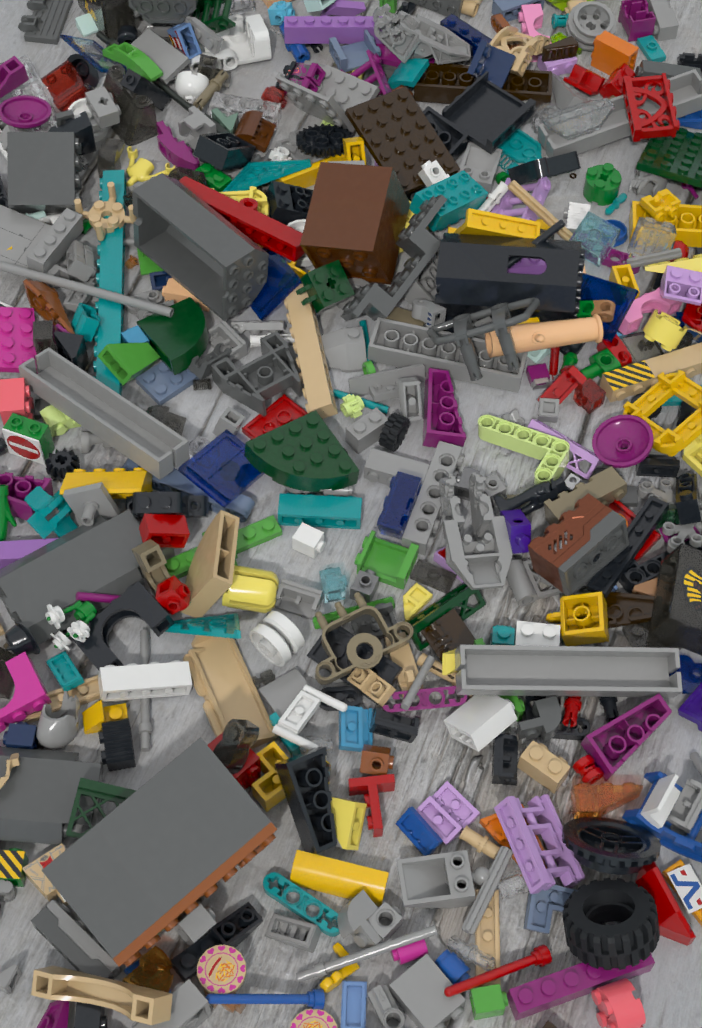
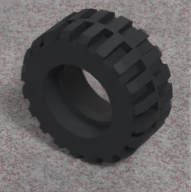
[562,878,660,970]

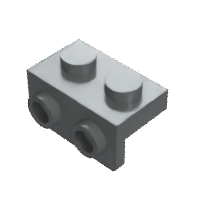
[351,602,400,640]

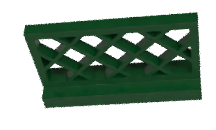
[65,778,137,839]

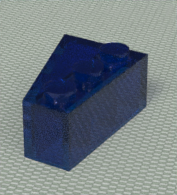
[377,471,422,540]

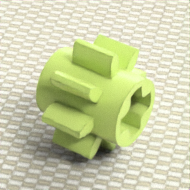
[340,394,365,419]

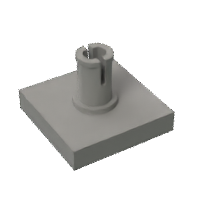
[63,482,120,526]

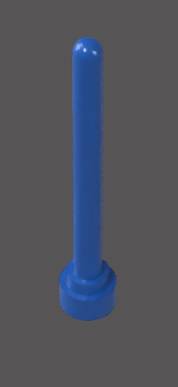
[205,989,325,1010]

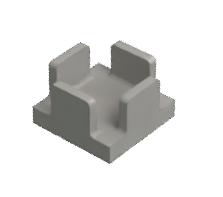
[178,106,217,153]

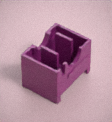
[618,0,656,42]

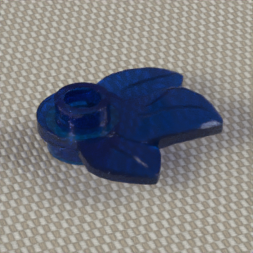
[669,654,702,694]

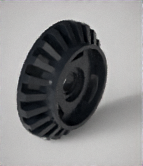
[562,817,661,875]

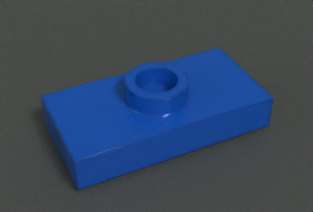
[396,806,443,856]

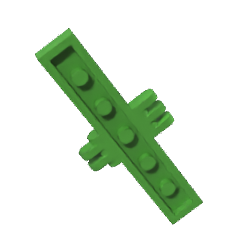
[164,515,282,579]

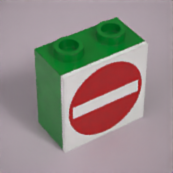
[2,413,55,465]

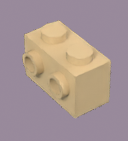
[517,740,571,794]

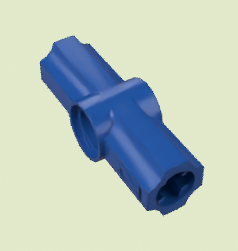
[279,22,310,63]

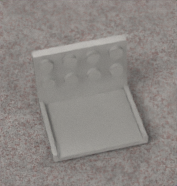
[275,64,380,134]

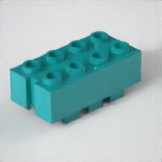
[409,170,488,232]

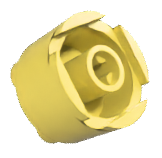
[642,309,688,352]

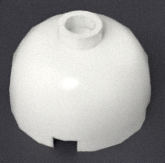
[175,71,209,104]

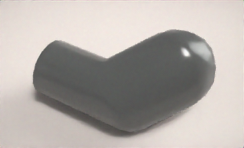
[252,149,273,162]

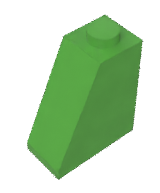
[98,343,160,386]

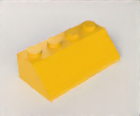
[60,468,152,499]

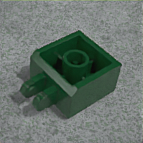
[296,260,355,313]

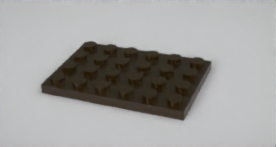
[345,86,460,194]

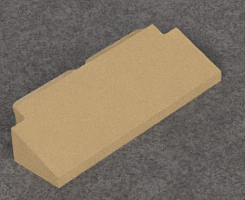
[183,635,278,749]

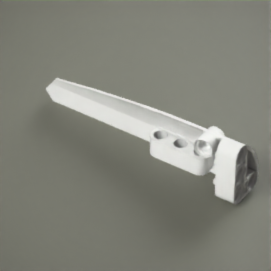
[95,14,271,92]

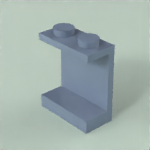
[329,29,381,72]

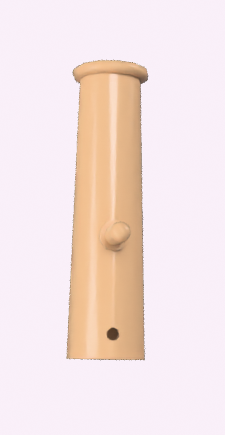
[485,313,603,358]

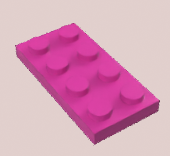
[0,307,38,373]

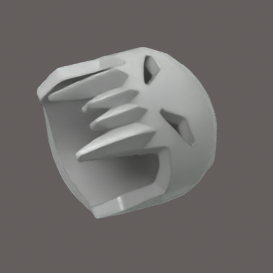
[629,170,668,197]
[36,691,80,749]

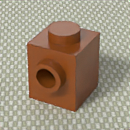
[360,744,394,775]

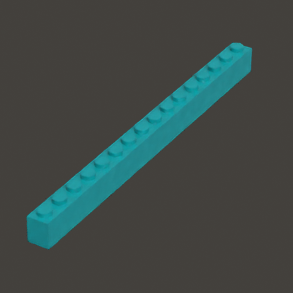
[93,170,126,396]

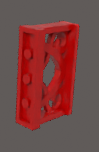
[622,73,680,142]

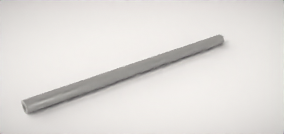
[0,261,174,318]

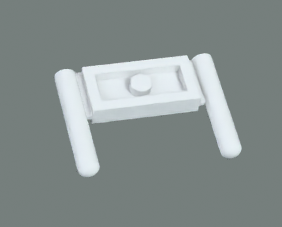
[272,684,348,750]

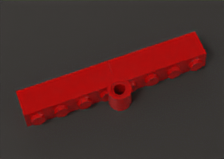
[179,176,305,262]

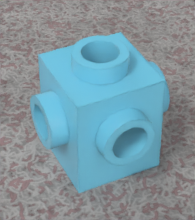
[267,1,295,25]

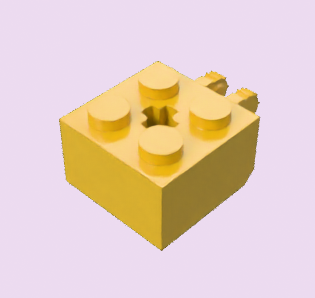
[546,591,609,646]

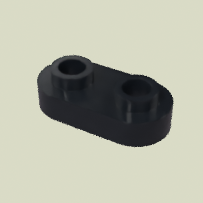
[320,686,362,711]

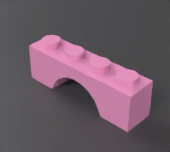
[518,4,552,62]
[611,287,682,335]

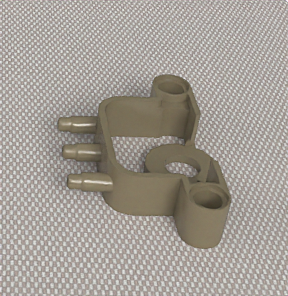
[315,592,413,685]

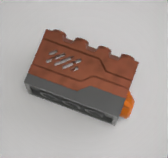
[528,493,630,596]

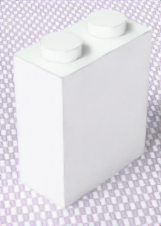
[444,695,517,752]

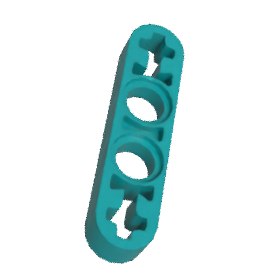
[263,872,340,937]

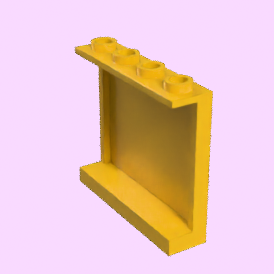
[447,208,541,239]

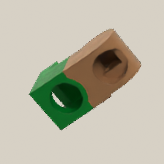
[577,300,616,322]

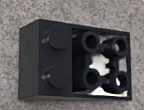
[265,181,313,225]

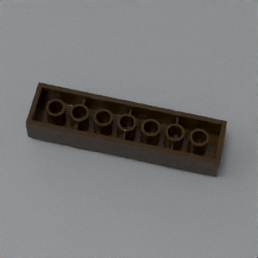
[413,63,552,111]

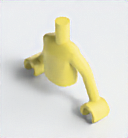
[126,146,176,187]

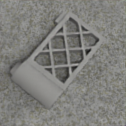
[506,558,591,606]

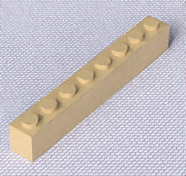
[283,284,338,419]

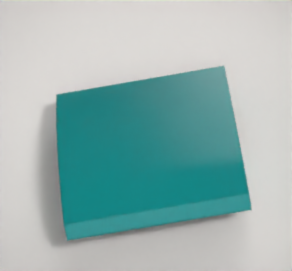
[388,58,430,89]

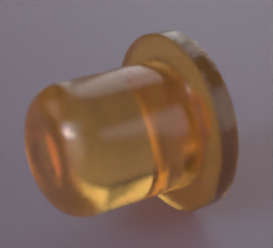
[125,255,139,269]

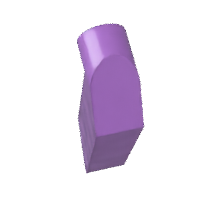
[320,0,366,16]

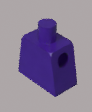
[500,509,531,554]

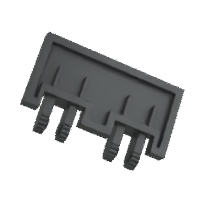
[18,0,73,45]

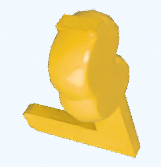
[319,942,360,993]

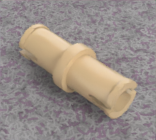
[459,825,500,860]

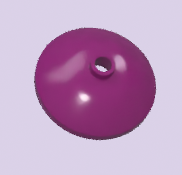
[0,95,52,129]
[592,415,654,468]

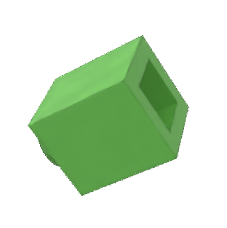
[469,984,508,1020]

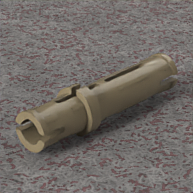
[193,70,229,111]

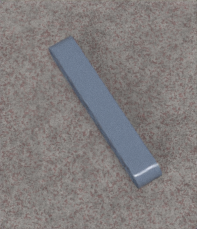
[122,458,255,523]

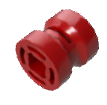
[572,754,604,787]

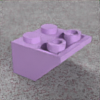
[659,265,702,306]

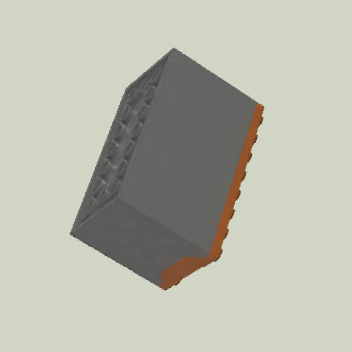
[41,737,278,967]

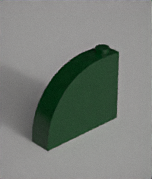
[137,297,209,375]

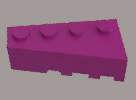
[422,368,466,448]
[0,472,53,521]
[581,693,672,781]

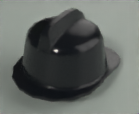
[65,54,99,91]
[3,622,40,656]

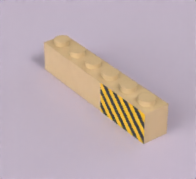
[600,342,702,403]

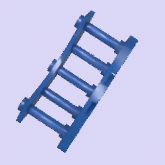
[622,771,702,863]

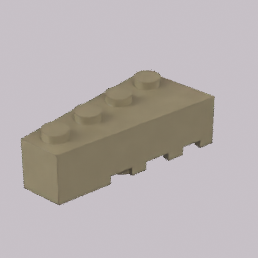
[544,466,627,525]

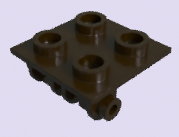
[420,608,476,663]

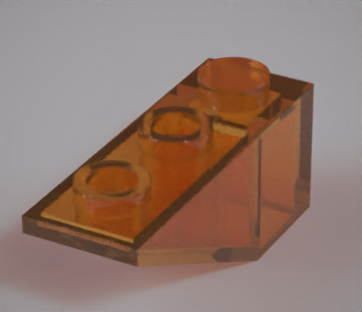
[571,782,643,819]

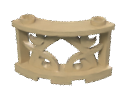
[490,26,551,77]

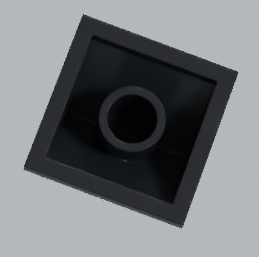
[54,331,89,371]

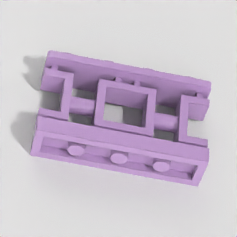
[494,794,585,894]

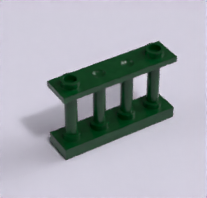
[193,0,236,33]

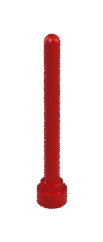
[444,944,552,997]

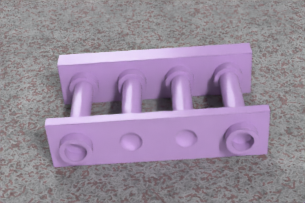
[491,176,551,221]

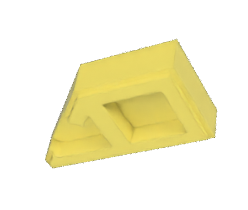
[403,582,433,622]

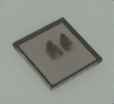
[619,332,664,363]

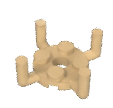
[74,182,137,241]

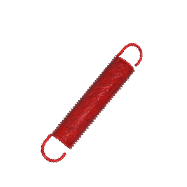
[549,347,560,380]

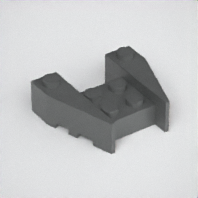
[211,331,302,416]

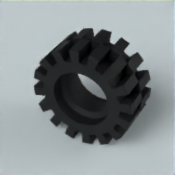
[379,412,410,452]

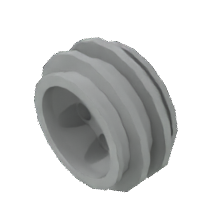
[565,1,617,51]

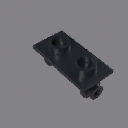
[677,52,702,71]

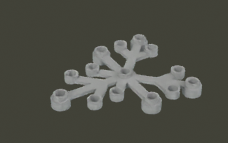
[637,478,702,555]

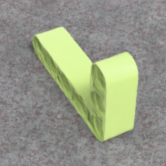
[478,415,570,485]

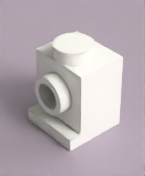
[417,160,450,187]

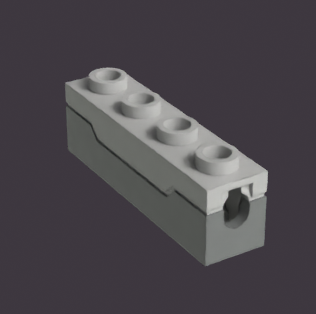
[31,899,122,980]

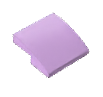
[416,781,481,845]

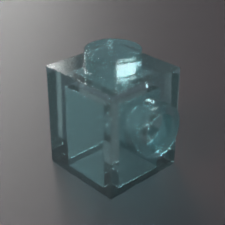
[319,567,348,603]

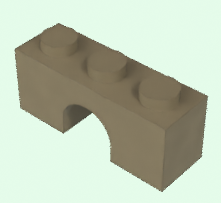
[131,539,171,603]

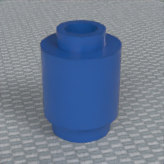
[434,949,471,985]

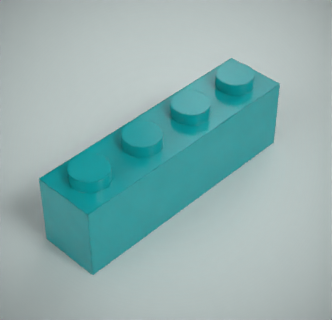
[278,493,362,529]

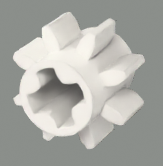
[269,146,292,161]

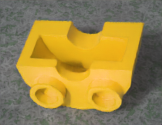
[640,188,681,223]

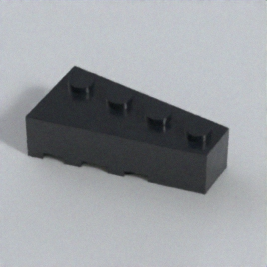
[48,111,97,156]
[275,747,337,854]

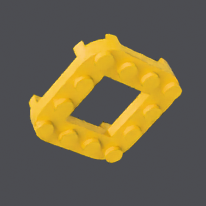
[623,370,702,457]

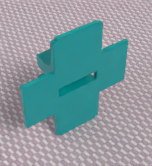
[24,486,78,539]

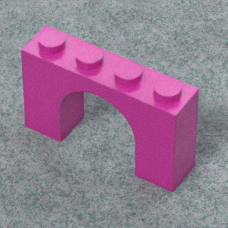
[0,652,52,733]

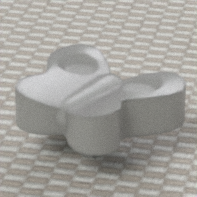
[501,410,525,426]

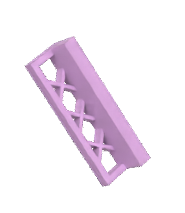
[527,419,602,480]

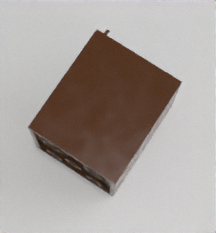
[300,162,410,285]

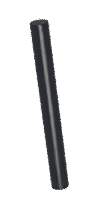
[508,220,565,269]

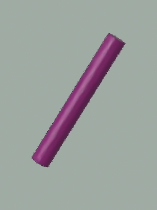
[76,592,121,603]

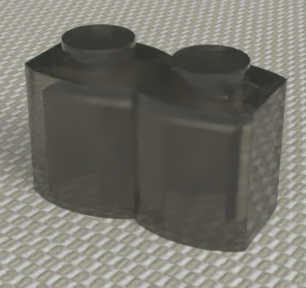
[213,719,259,769]

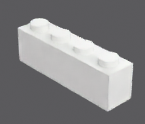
[98,660,192,702]

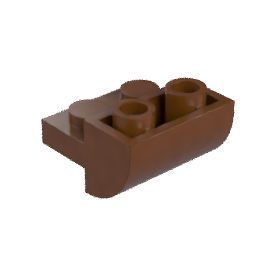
[234,110,277,153]

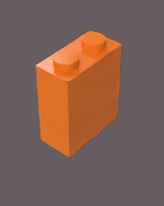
[591,30,639,75]

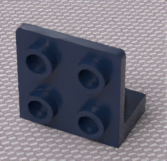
[467,39,516,88]

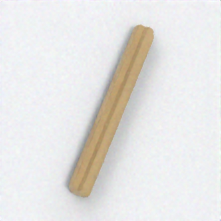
[508,180,577,241]

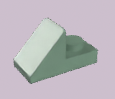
[211,108,239,134]

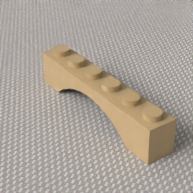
[31,966,173,1025]

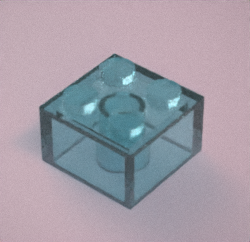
[569,211,621,267]

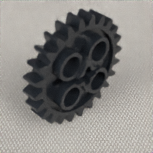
[296,123,353,158]

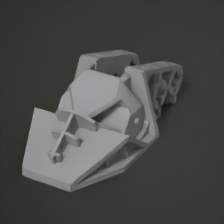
[373,3,471,65]
[439,472,513,590]

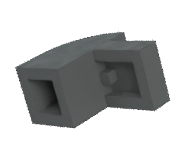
[517,696,562,742]

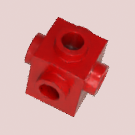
[155,575,191,615]

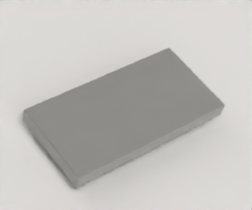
[131,28,191,85]

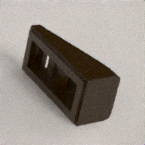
[541,36,579,62]

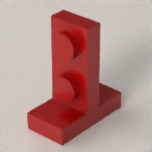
[536,365,587,405]
[348,774,395,838]

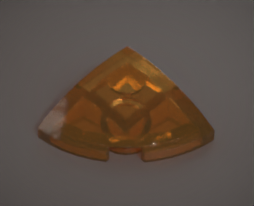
[122,945,174,993]

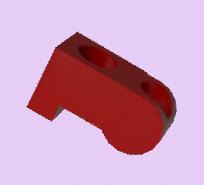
[596,332,632,367]

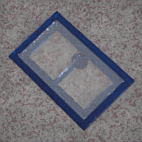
[60,34,127,76]

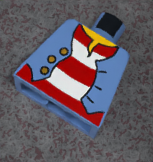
[167,23,202,60]

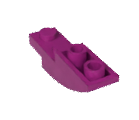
[156,120,200,176]

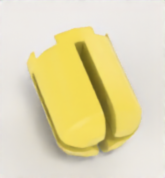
[222,565,279,613]

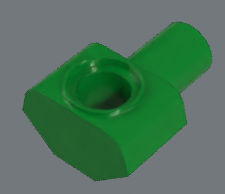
[579,348,621,383]

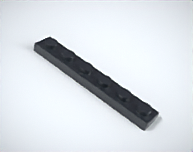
[586,496,669,599]

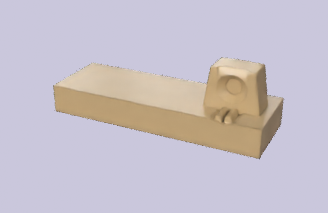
[384,632,424,697]

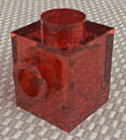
[573,378,606,414]

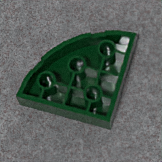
[244,410,359,492]

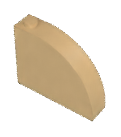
[181,510,240,618]

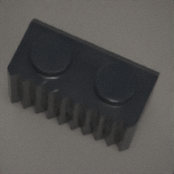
[98,718,136,772]

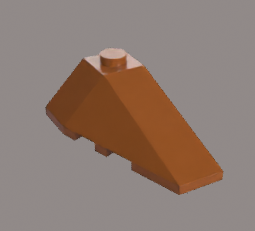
[23,279,75,334]

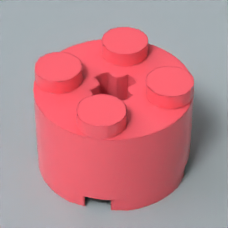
[591,978,646,1028]

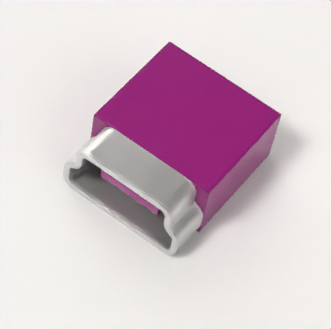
[526,363,551,390]

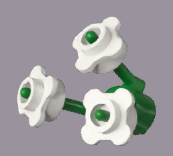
[45,600,97,652]

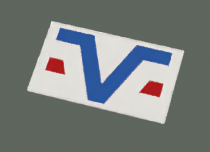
[667,863,702,914]

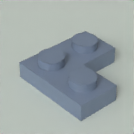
[524,885,578,934]

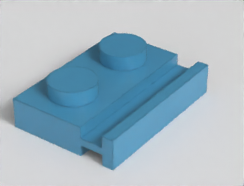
[339,706,373,752]

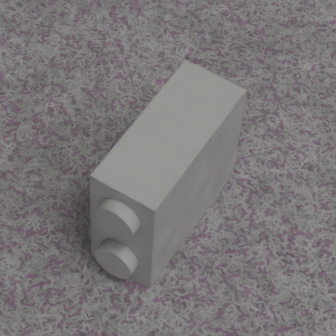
[389,954,466,1028]

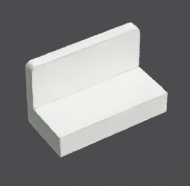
[640,773,681,829]

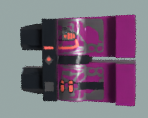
[276,61,326,97]

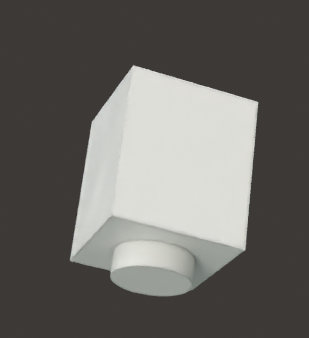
[292,522,326,559]

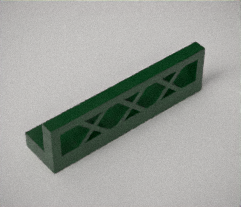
[401,582,486,651]

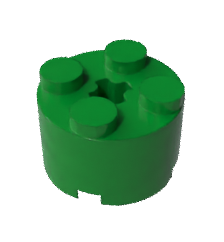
[583,163,622,206]

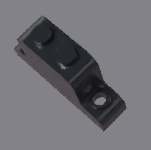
[126,492,209,519]

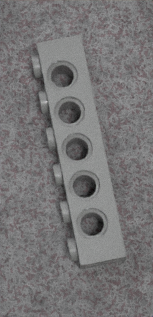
[401,441,464,555]

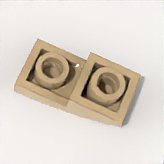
[347,667,396,707]

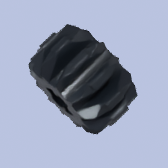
[45,448,80,483]

